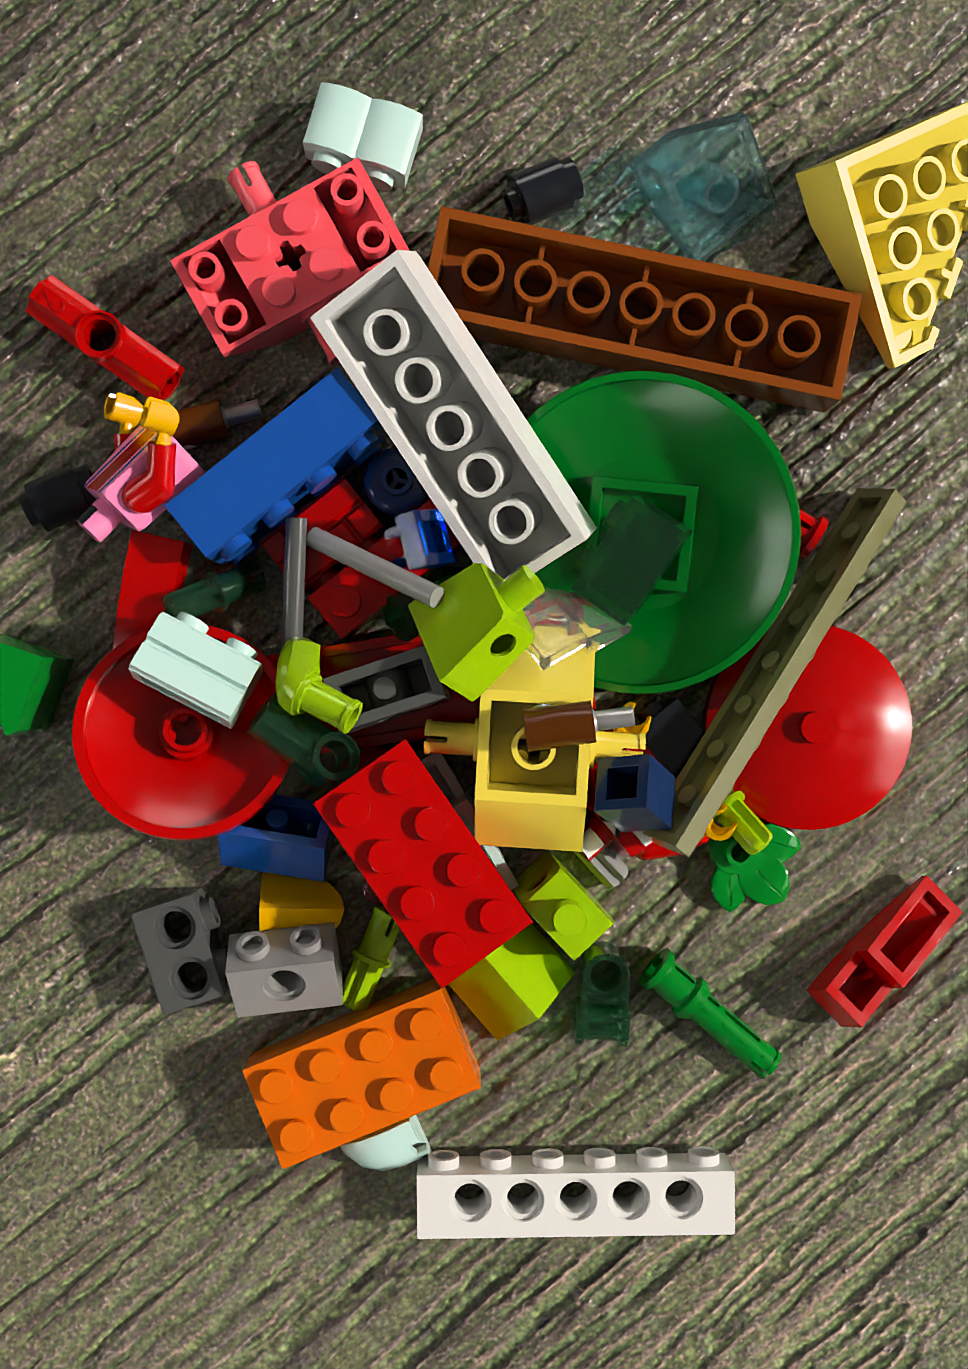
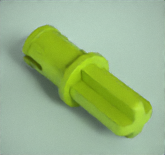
[713,789,773,855]
[343,905,400,1011]

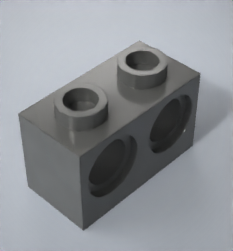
[131,887,229,1015]

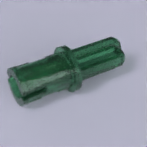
[162,560,266,618]

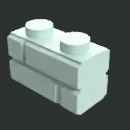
[128,611,263,729]

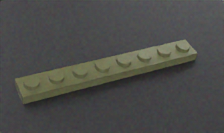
[643,488,906,857]

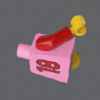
[76,392,206,543]

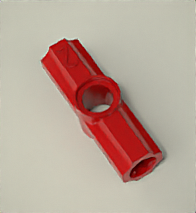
[25,275,185,401]

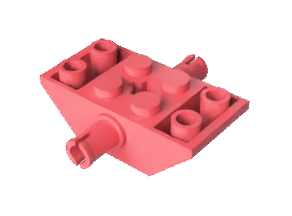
[170,157,410,365]

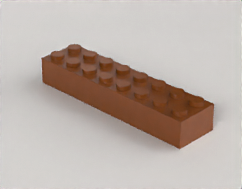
[428,206,862,413]

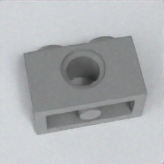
[225,922,343,1018]

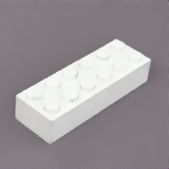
[310,250,597,580]

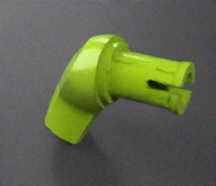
[276,637,363,734]

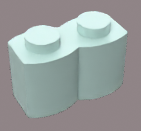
[303,82,423,191]

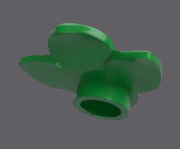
[709,822,801,912]

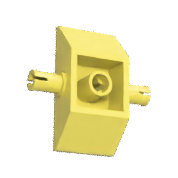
[424,633,646,852]

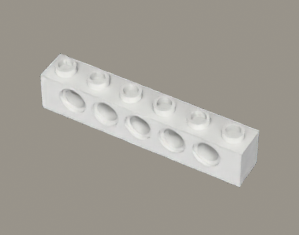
[417,1146,735,1239]

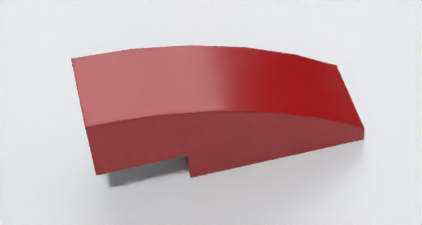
[113,530,193,649]
[806,875,963,1028]

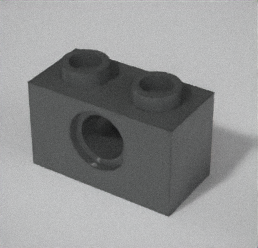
[323,646,452,733]

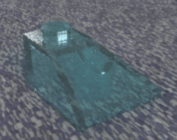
[629,112,777,261]

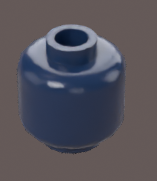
[363,447,430,520]

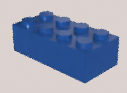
[164,367,386,567]

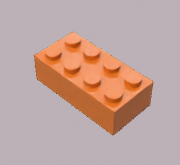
[242,978,481,1170]

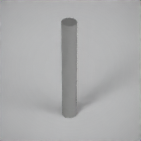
[306,527,444,608]

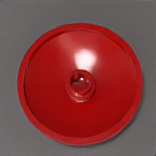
[72,625,296,841]
[702,626,912,830]

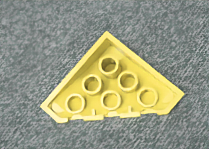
[795,101,968,369]

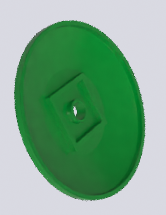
[523,371,801,694]

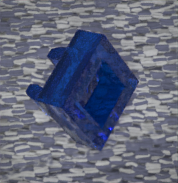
[384,509,455,571]

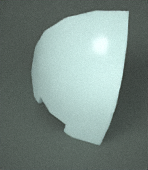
[340,1115,432,1171]

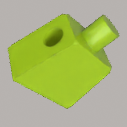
[408,563,545,702]
[513,850,614,961]

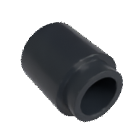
[502,157,584,225]
[19,464,97,532]

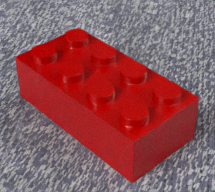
[313,739,533,989]

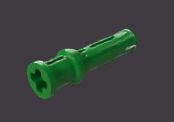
[638,948,782,1079]

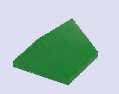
[0,634,74,736]

